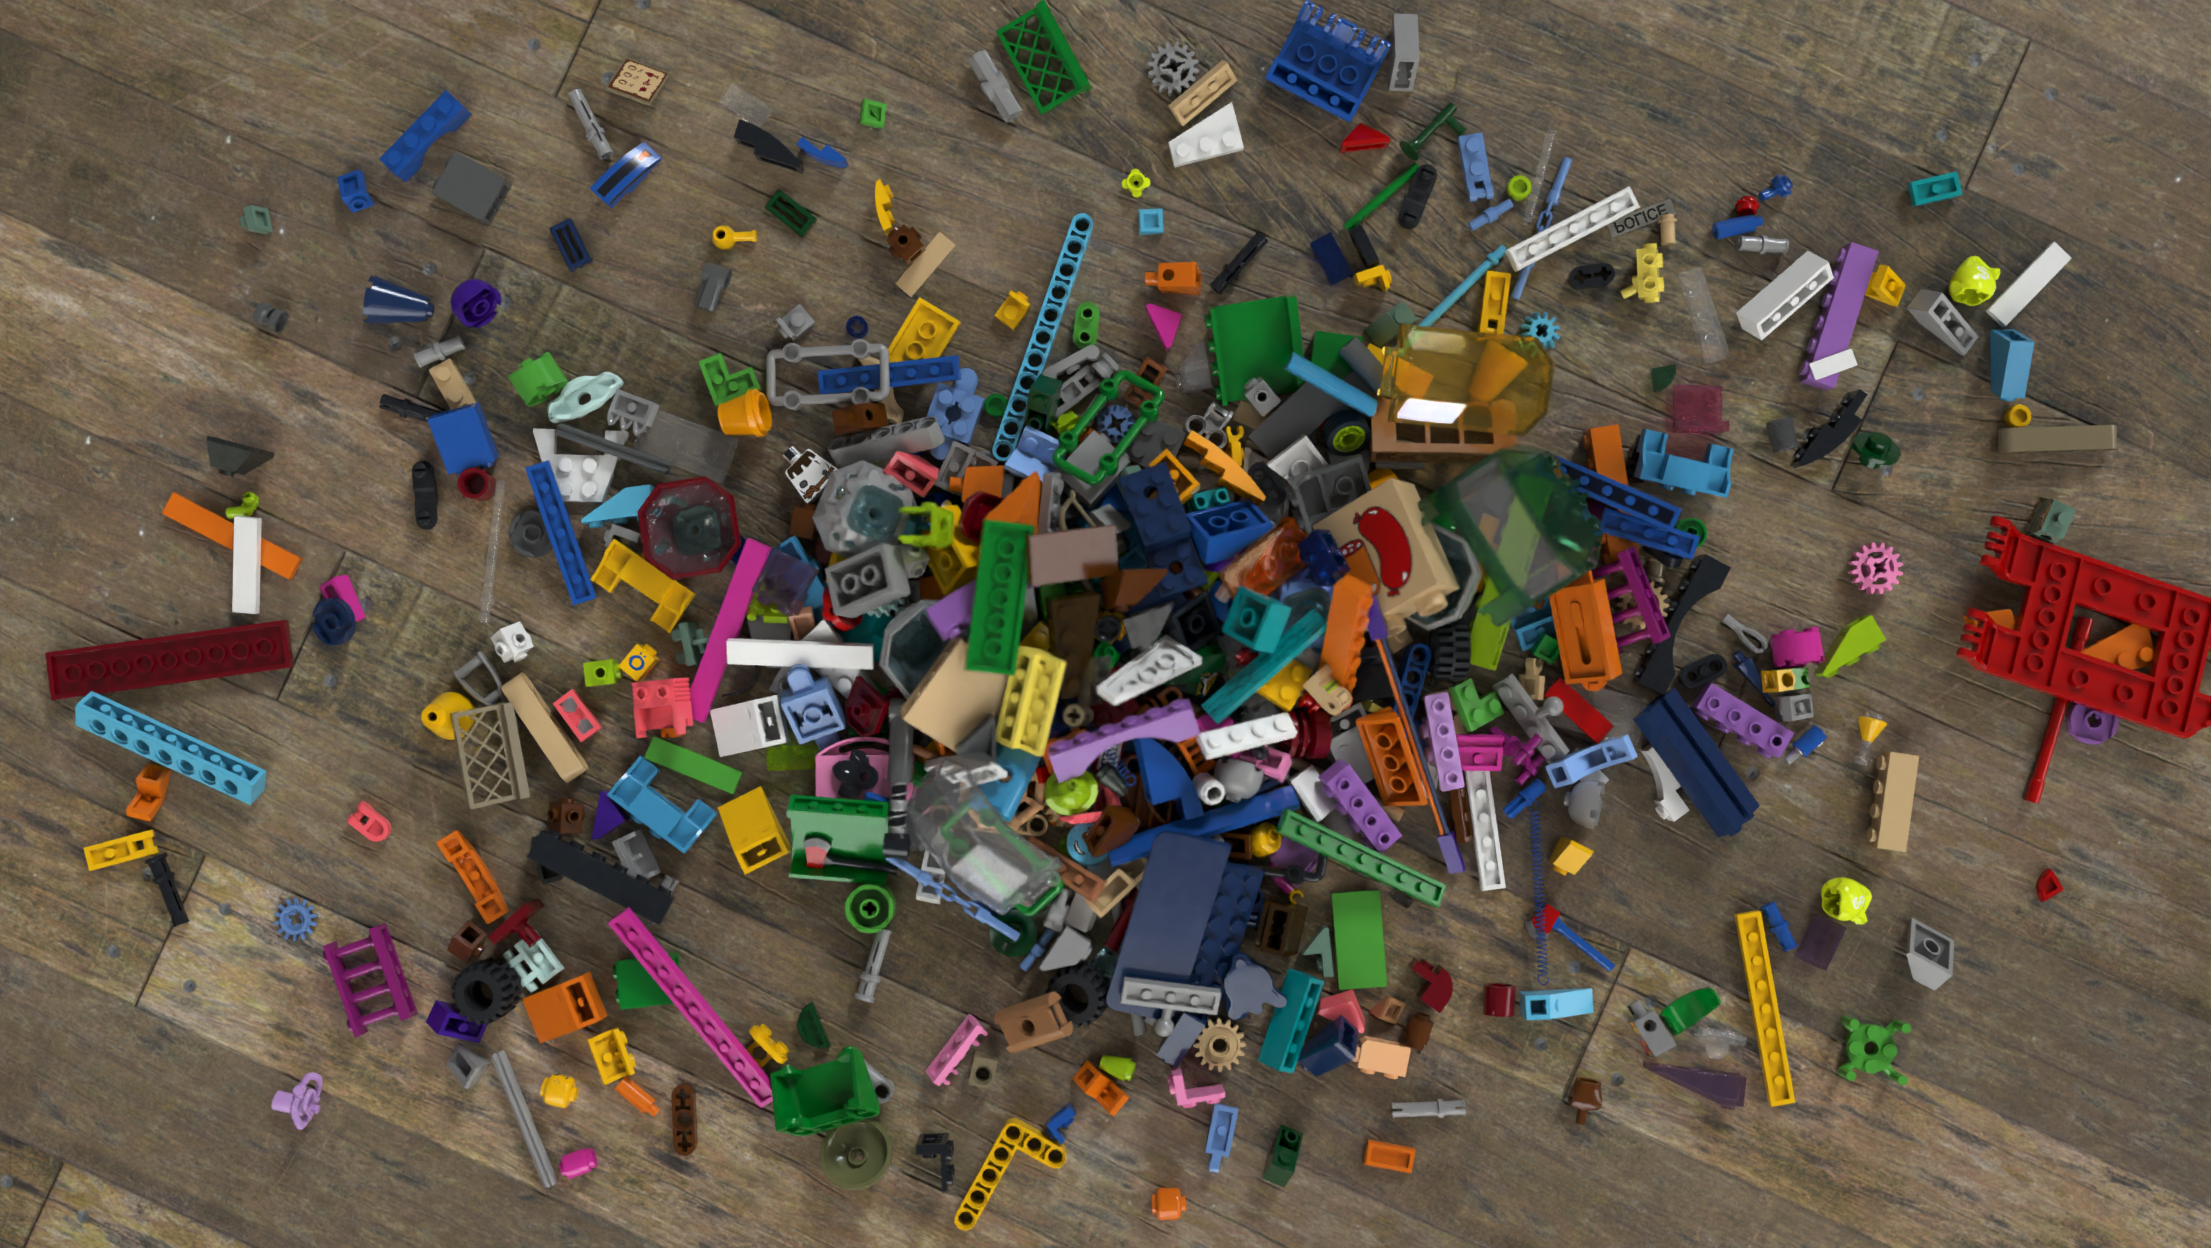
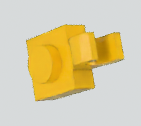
[1224,426,1245,466]

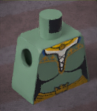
[2022,497,2076,544]

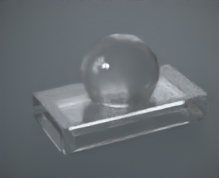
[1691,1025,1747,1059]

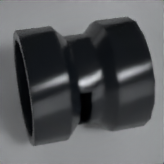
[1095,615,1122,642]

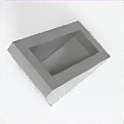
[445,1043,491,1089]

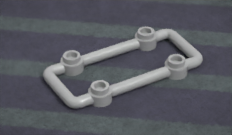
[766,339,890,411]

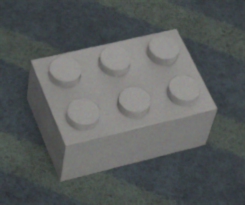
[825,543,911,618]

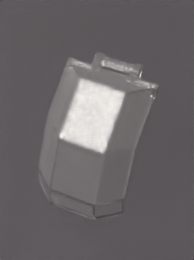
[907,758,1062,915]

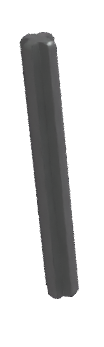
[556,423,671,474]

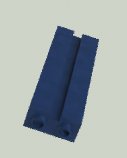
[1633,688,1760,838]

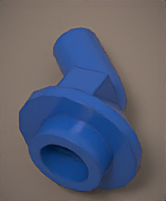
[1758,174,1793,201]

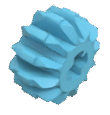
[1519,312,1560,353]

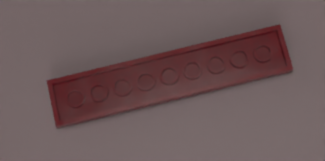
[45,620,294,700]

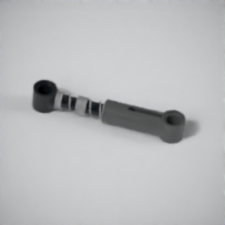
[883,698,914,859]

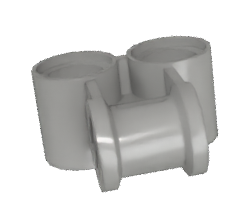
[1184,400,1234,450]

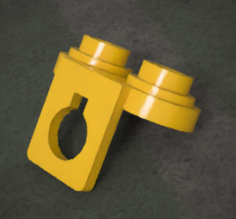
[746,1024,789,1068]

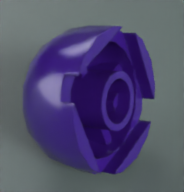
[450,279,501,328]

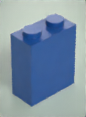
[427,402,499,476]

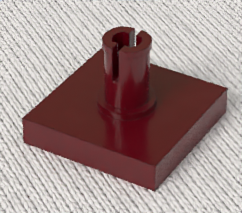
[488,899,544,948]

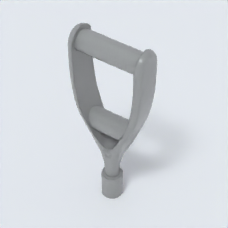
[453,651,524,730]

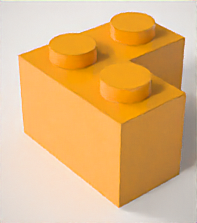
[1147,448,1200,506]

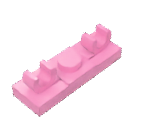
[925,1014,988,1086]

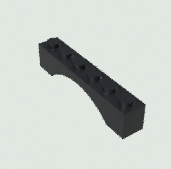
[1633,554,1731,696]

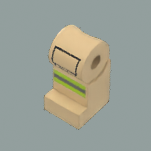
[1302,664,1351,715]

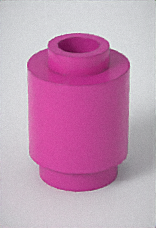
[559,1148,598,1179]

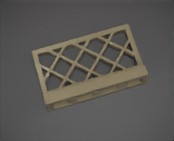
[450,701,530,810]

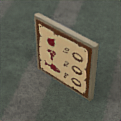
[605,57,670,106]

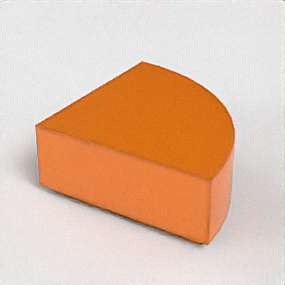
[660,728,685,738]

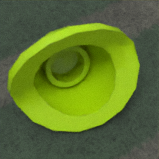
[1044,770,1098,816]

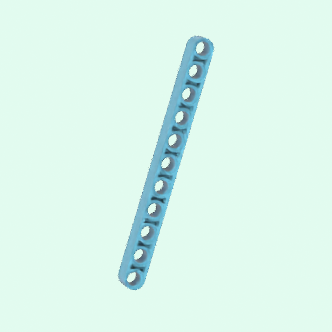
[992,213,1093,464]

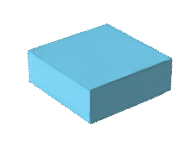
[1139,208,1164,235]

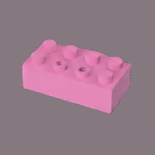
[816,736,916,804]

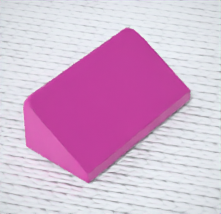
[320,575,366,622]

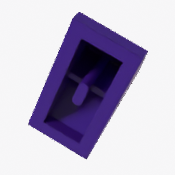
[591,790,630,840]

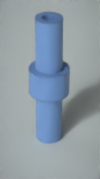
[1468,199,1513,231]
[1019,928,1056,972]

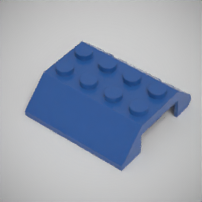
[1265,0,1392,123]

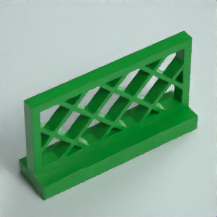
[996,0,1092,115]

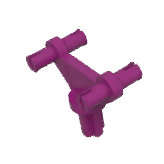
[1487,727,1546,786]

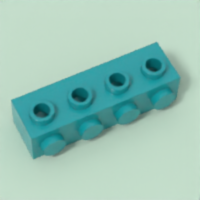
[1258,968,1325,1073]

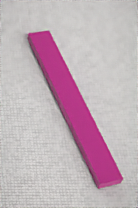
[689,538,771,723]

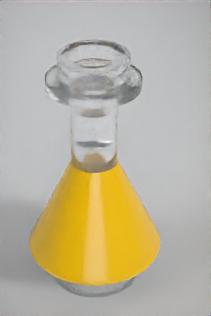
[1852,711,1887,766]

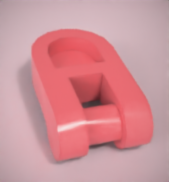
[346,801,392,842]

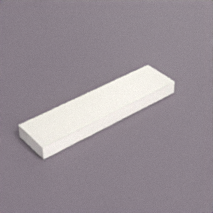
[1985,242,2072,327]
[232,516,262,614]

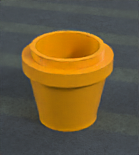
[718,389,772,437]

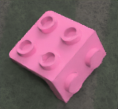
[1167,1066,1226,1108]

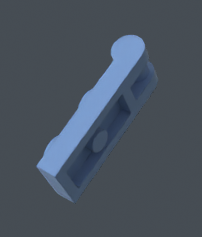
[1457,132,1494,202]

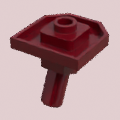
[958,490,1004,542]
[844,676,905,737]

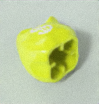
[1948,256,2001,306]
[1821,877,1872,925]

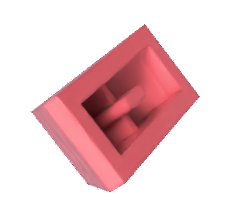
[1318,989,1365,1034]

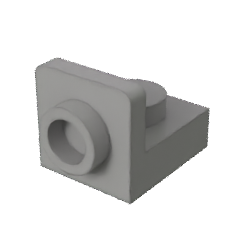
[776,304,816,342]
[604,524,642,548]

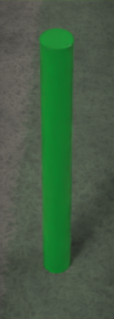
[1343,162,1419,232]

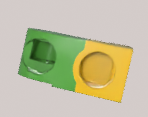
[1761,668,1810,693]

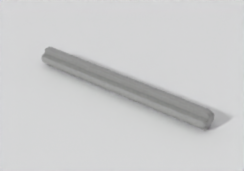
[491,1050,557,1188]

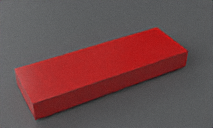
[1544,677,1614,744]

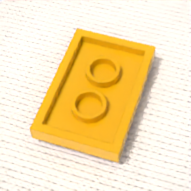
[888,297,961,363]

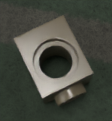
[968,1051,999,1091]

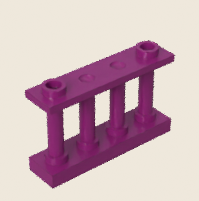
[1591,546,1671,655]
[323,923,418,1038]

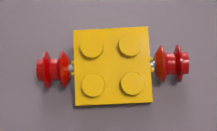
[1234,646,1321,713]

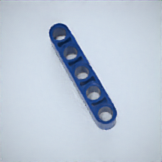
[1388,643,1431,739]

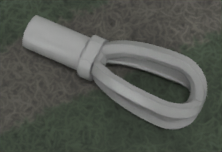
[1721,614,1768,653]

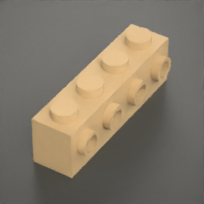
[1867,751,1919,852]

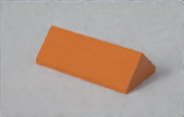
[1355,706,1428,806]

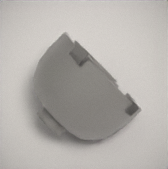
[1214,759,1264,802]
[1564,780,1605,830]

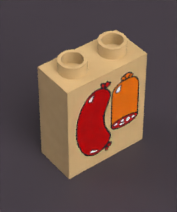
[1312,478,1460,638]

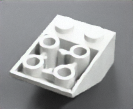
[710,695,791,757]

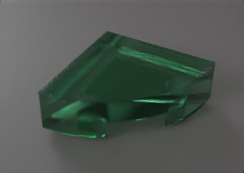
[1650,364,1676,393]

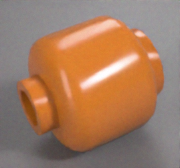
[1152,1188,1186,1220]

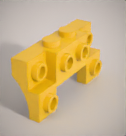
[590,539,697,633]

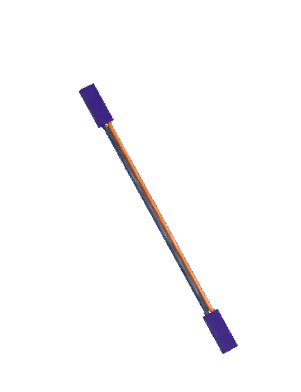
[1367,595,1465,874]

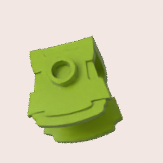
[898,503,954,548]

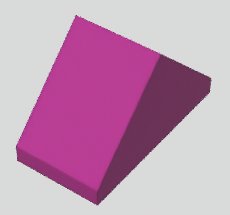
[1145,303,1182,352]

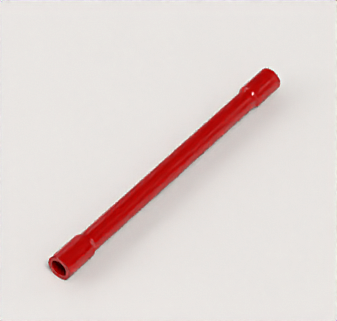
[2024,616,2094,804]

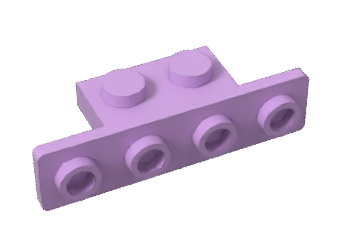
[1419,692,1465,792]

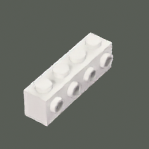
[1736,251,1834,340]

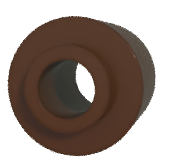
[1404,1012,1434,1050]

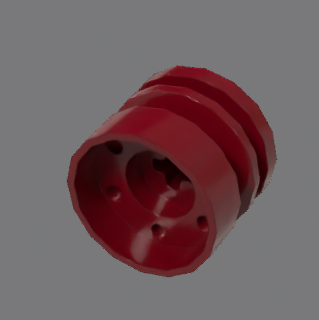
[1276,708,1332,759]

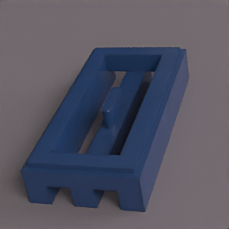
[549,218,593,272]

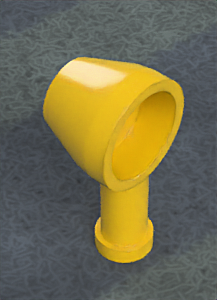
[711,225,757,250]

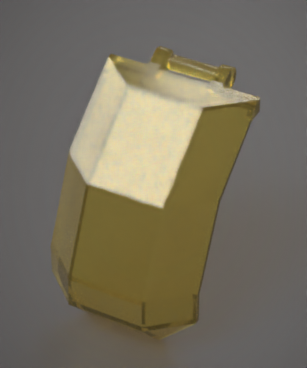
[1377,324,1555,437]

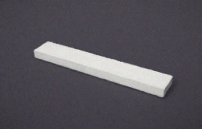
[1505,186,1640,272]
[726,638,874,670]
[1465,771,1506,891]

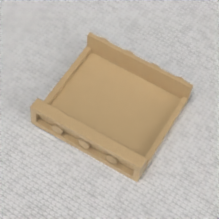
[899,634,1009,751]

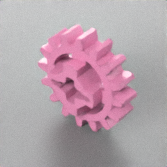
[1848,542,1903,594]

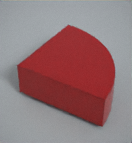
[2036,868,2064,902]

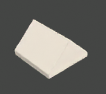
[1286,765,1336,822]

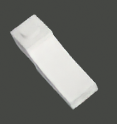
[1641,745,1690,822]

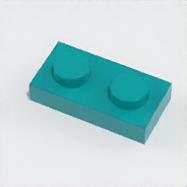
[1907,171,1963,207]

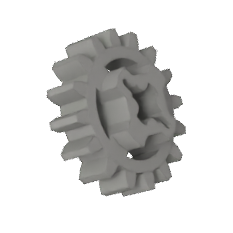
[1147,42,1199,96]

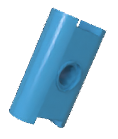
[969,743,1042,822]

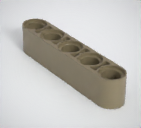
[1997,425,2118,454]

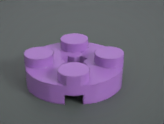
[2066,702,2119,744]

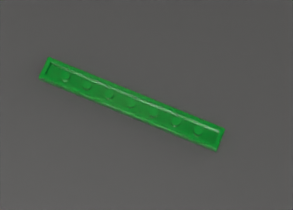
[1276,809,1446,908]

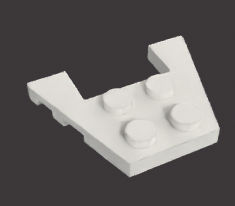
[533,428,629,503]

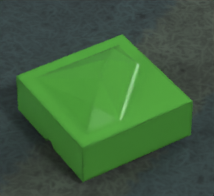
[859,99,887,129]

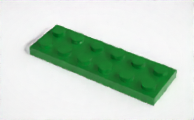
[964,519,1035,676]

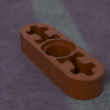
[671,1083,698,1156]

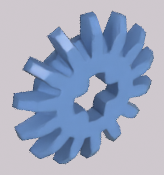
[274,897,318,941]

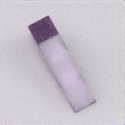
[1643,1062,1747,1110]

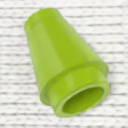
[1099,1054,1136,1082]

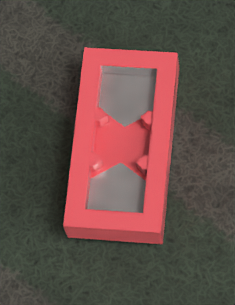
[553,689,603,742]

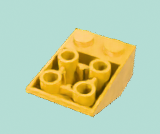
[718,786,792,875]

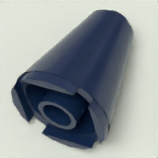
[363,275,435,324]

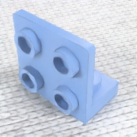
[1004,425,1067,482]

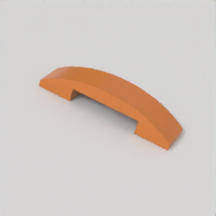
[436,830,509,925]

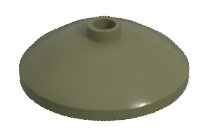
[819,1118,893,1190]

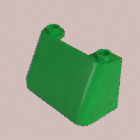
[770,1046,880,1136]

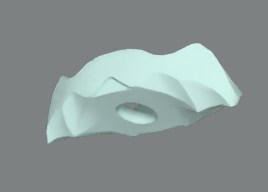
[548,372,624,423]

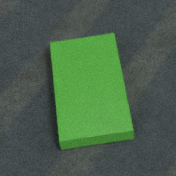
[1331,889,1387,990]

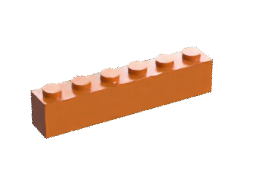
[1582,424,1640,571]
[1318,575,1373,716]

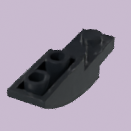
[1791,389,1868,468]

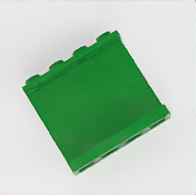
[1204,294,1306,406]
[787,795,889,885]

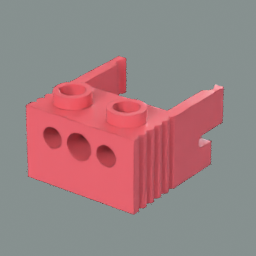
[631,678,693,738]

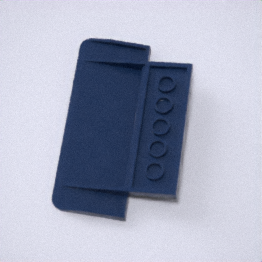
[1106,830,1265,1023]

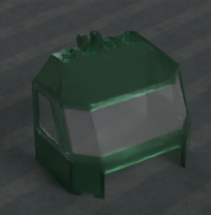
[1418,444,1603,627]

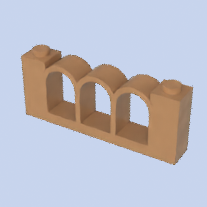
[1368,397,1519,464]

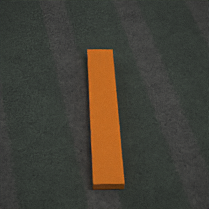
[162,492,303,580]

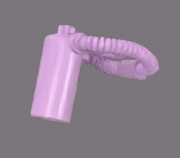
[272,1072,323,1130]

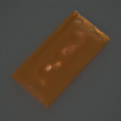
[1217,517,1314,601]

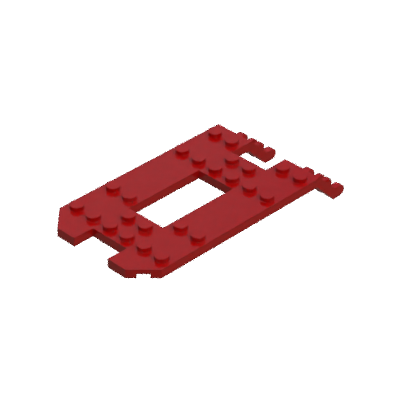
[1956,516,2211,739]

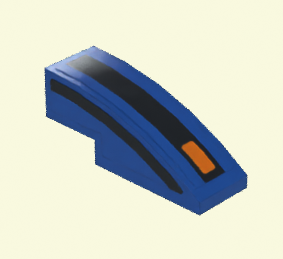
[590,142,662,209]

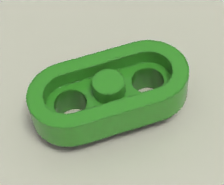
[1073,302,1100,350]

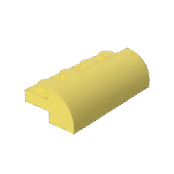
[996,646,1066,757]

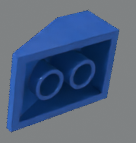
[1186,498,1273,564]

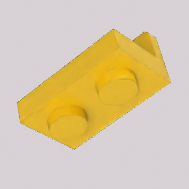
[586,1028,636,1085]

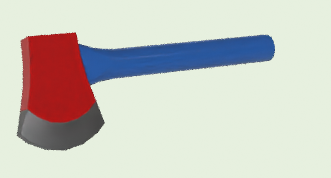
[1524,903,1615,972]

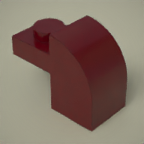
[1408,958,1453,1013]

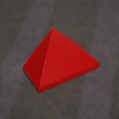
[1339,122,1390,153]

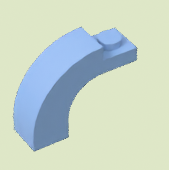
[1545,734,1638,788]

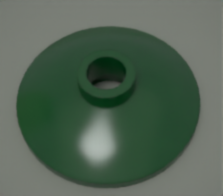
[989,909,1038,957]

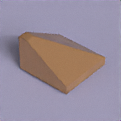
[1370,995,1406,1025]

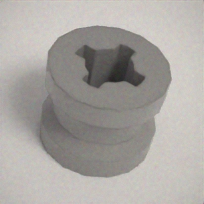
[1091,352,1121,380]

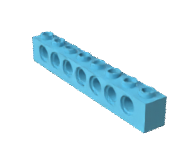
[75,691,267,805]

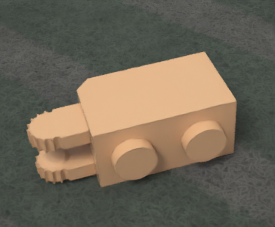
[1353,1036,1411,1079]

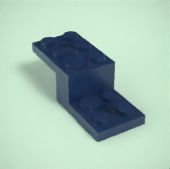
[1119,462,1208,600]

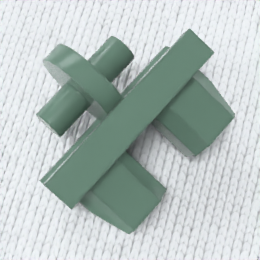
[671,621,710,666]

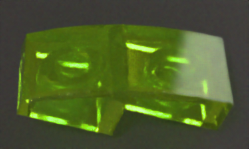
[766,745,818,771]

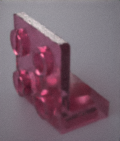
[1673,385,1729,434]

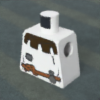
[783,446,838,505]

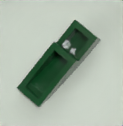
[1157,644,1226,686]

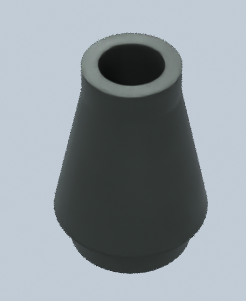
[1094,761,1130,797]

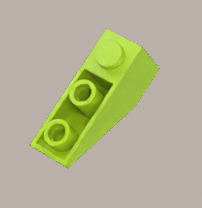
[1814,615,1886,678]

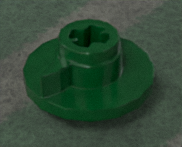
[1851,432,1901,469]

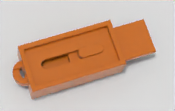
[1548,546,1622,691]

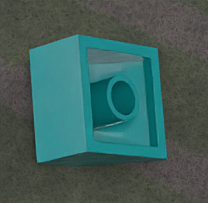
[1222,586,1292,654]

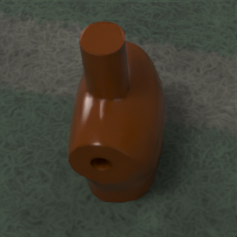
[1568,1077,1602,1125]

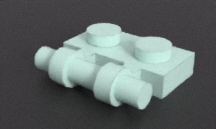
[502,930,565,993]

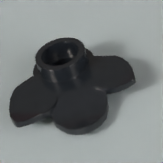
[832,749,878,797]

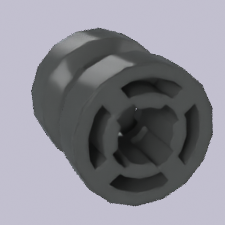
[253,302,288,333]

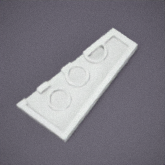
[1097,635,1202,706]

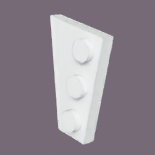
[1168,102,1244,168]

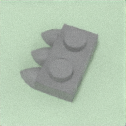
[607,389,660,436]

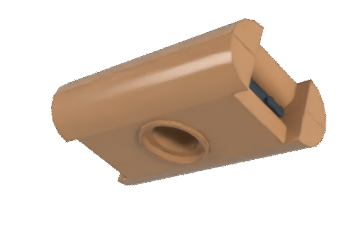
[994,992,1073,1054]

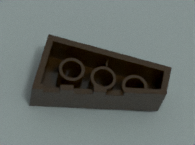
[1045,590,1100,699]

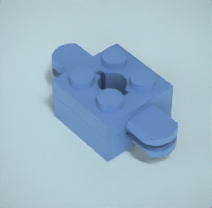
[926,368,985,461]
[781,664,846,751]

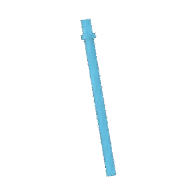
[1390,245,1507,357]

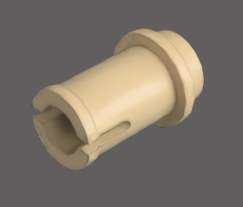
[1657,214,1677,245]

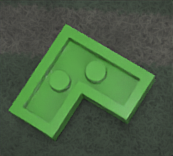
[698,353,761,407]
[1449,678,1504,732]

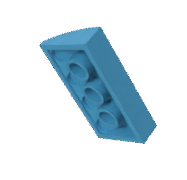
[1283,351,1377,417]

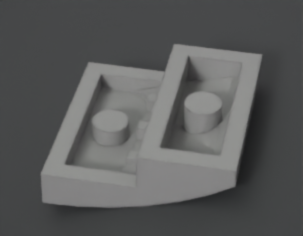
[934,440,999,497]

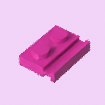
[1456,734,1504,771]

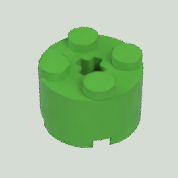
[508,352,568,407]
[845,883,897,933]

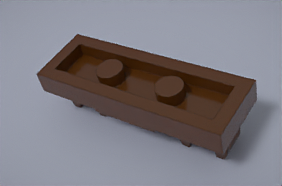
[1440,771,1474,843]

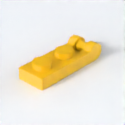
[1477,271,1511,341]
[83,830,159,871]

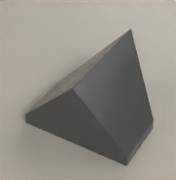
[954,713,996,763]

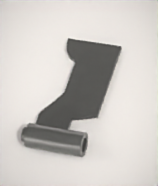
[1248,336,1395,460]

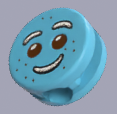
[1066,823,1109,867]

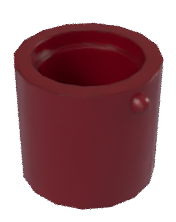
[457,468,497,501]
[1483,983,1516,1017]

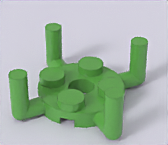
[1837,1015,1911,1085]

